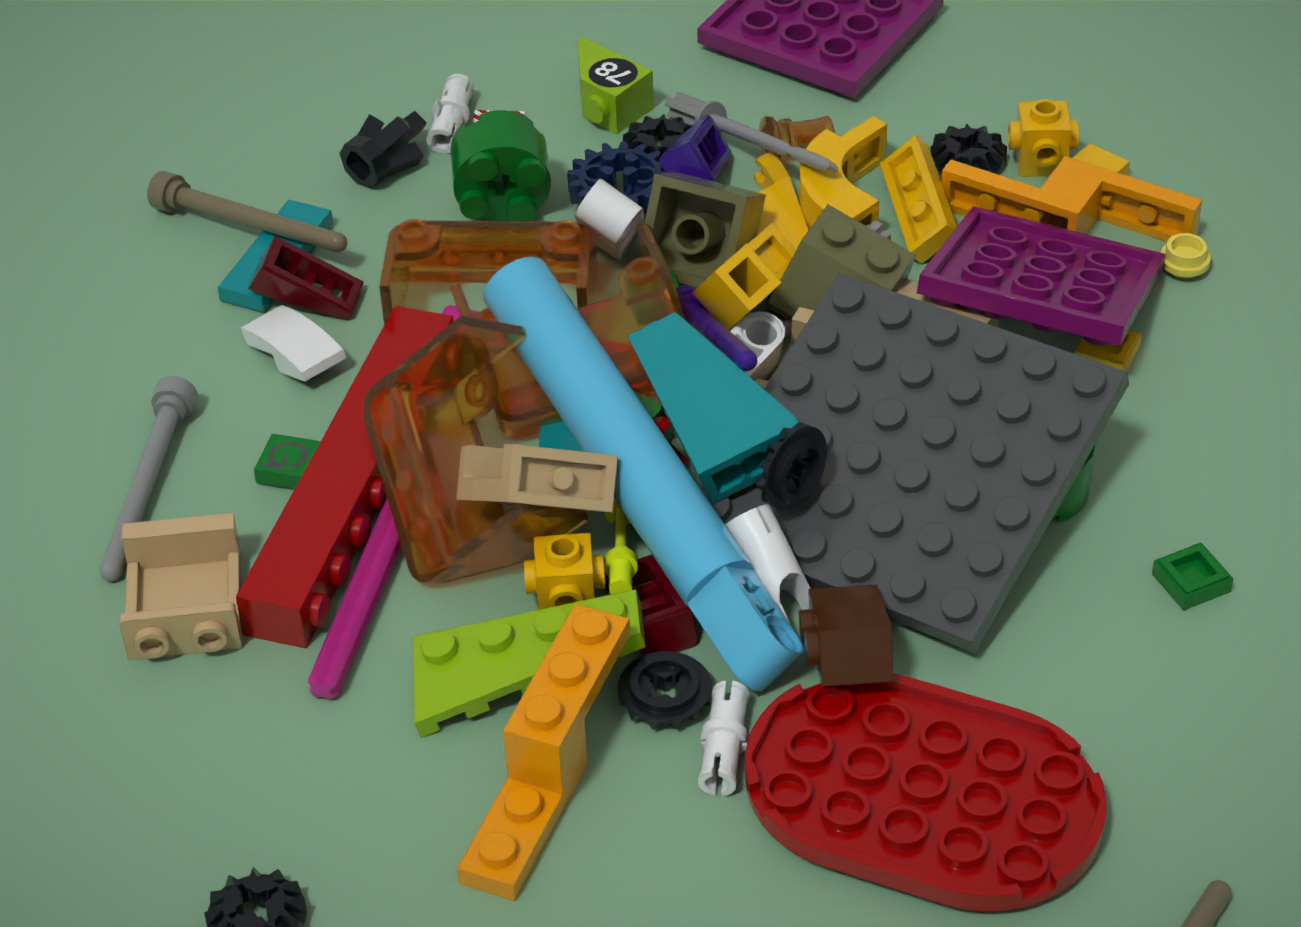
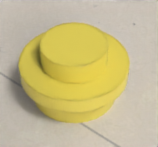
[1160,233,1211,279]

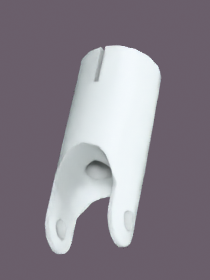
[725,504,811,623]

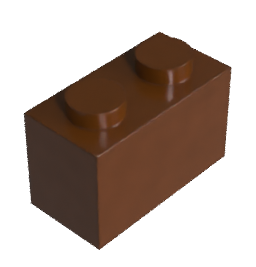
[799,584,893,687]

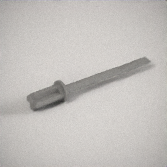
[665,92,839,173]

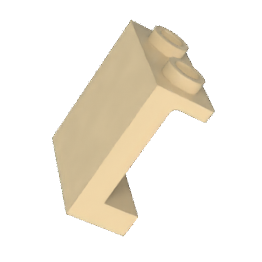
[456,444,618,512]
[119,513,242,660]

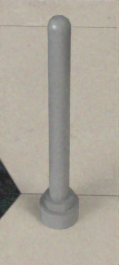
[100,376,198,582]

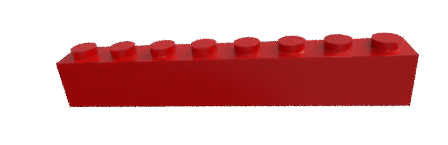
[236,306,462,648]

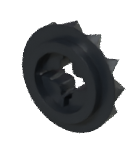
[623,114,692,156]
[930,124,1007,173]
[756,421,827,511]
[618,651,712,730]
[204,867,307,927]

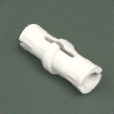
[426,74,474,154]
[698,680,750,796]

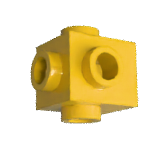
[1008,99,1079,177]
[524,533,605,610]

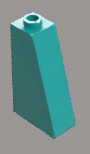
[628,312,798,504]

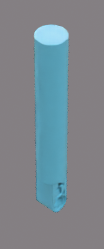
[483,257,804,692]

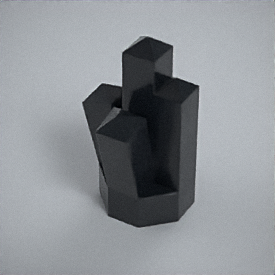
[339,111,427,187]

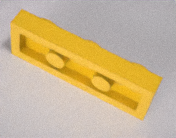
[879,135,957,264]

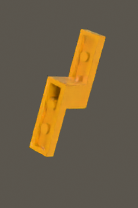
[941,156,1203,242]
[457,604,630,901]

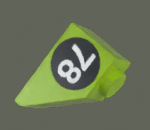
[577,36,654,134]

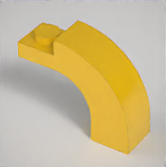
[799,116,887,229]
[692,223,796,330]

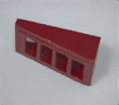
[248,236,364,321]
[604,555,697,655]

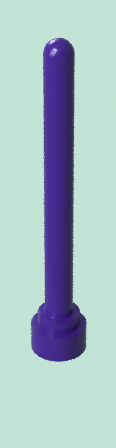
[665,285,757,371]

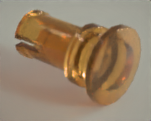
[759,116,835,160]

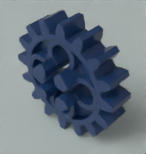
[567,141,665,214]

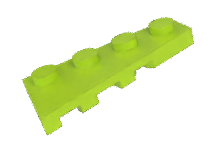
[413,589,645,738]

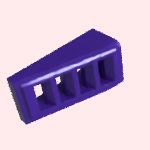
[659,114,732,181]

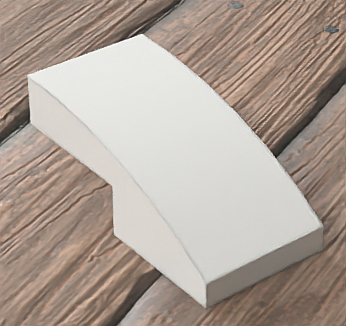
[240,305,346,382]

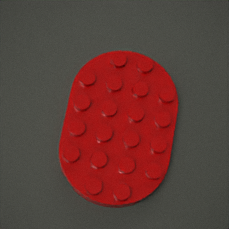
[745,673,1107,913]

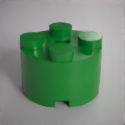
[450,110,551,225]

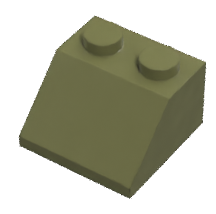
[635,172,766,287]
[767,204,916,322]

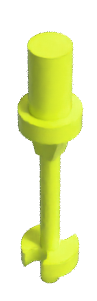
[604,498,638,594]

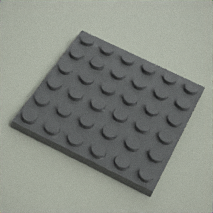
[701,273,1129,653]

